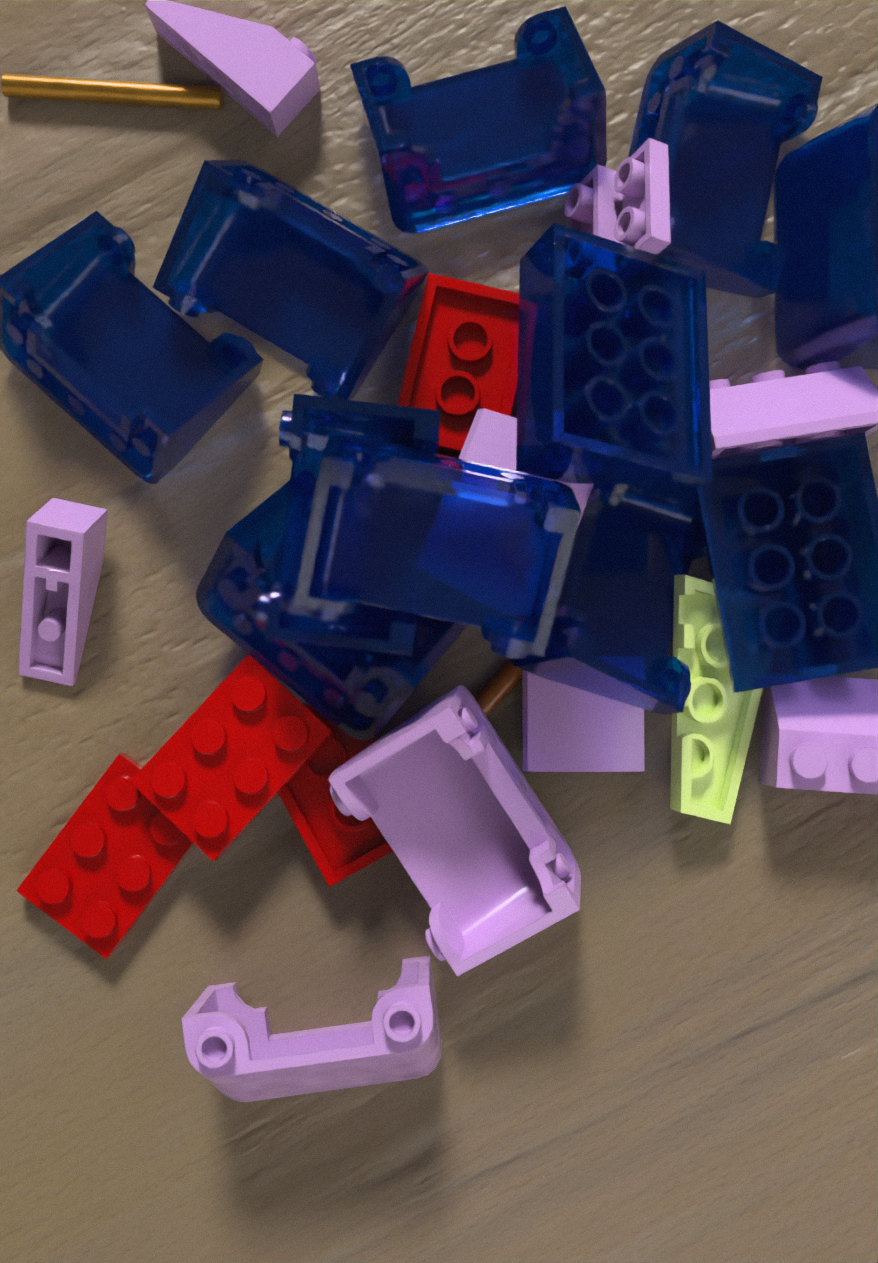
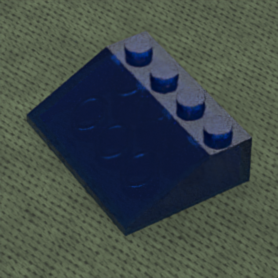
[516,222,713,486]
[690,432,878,693]

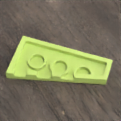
[670,575,783,824]

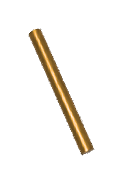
[1,73,224,111]

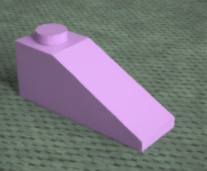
[144,0,320,137]
[18,498,108,686]

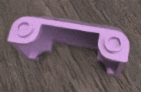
[328,685,581,977]
[181,956,442,1102]

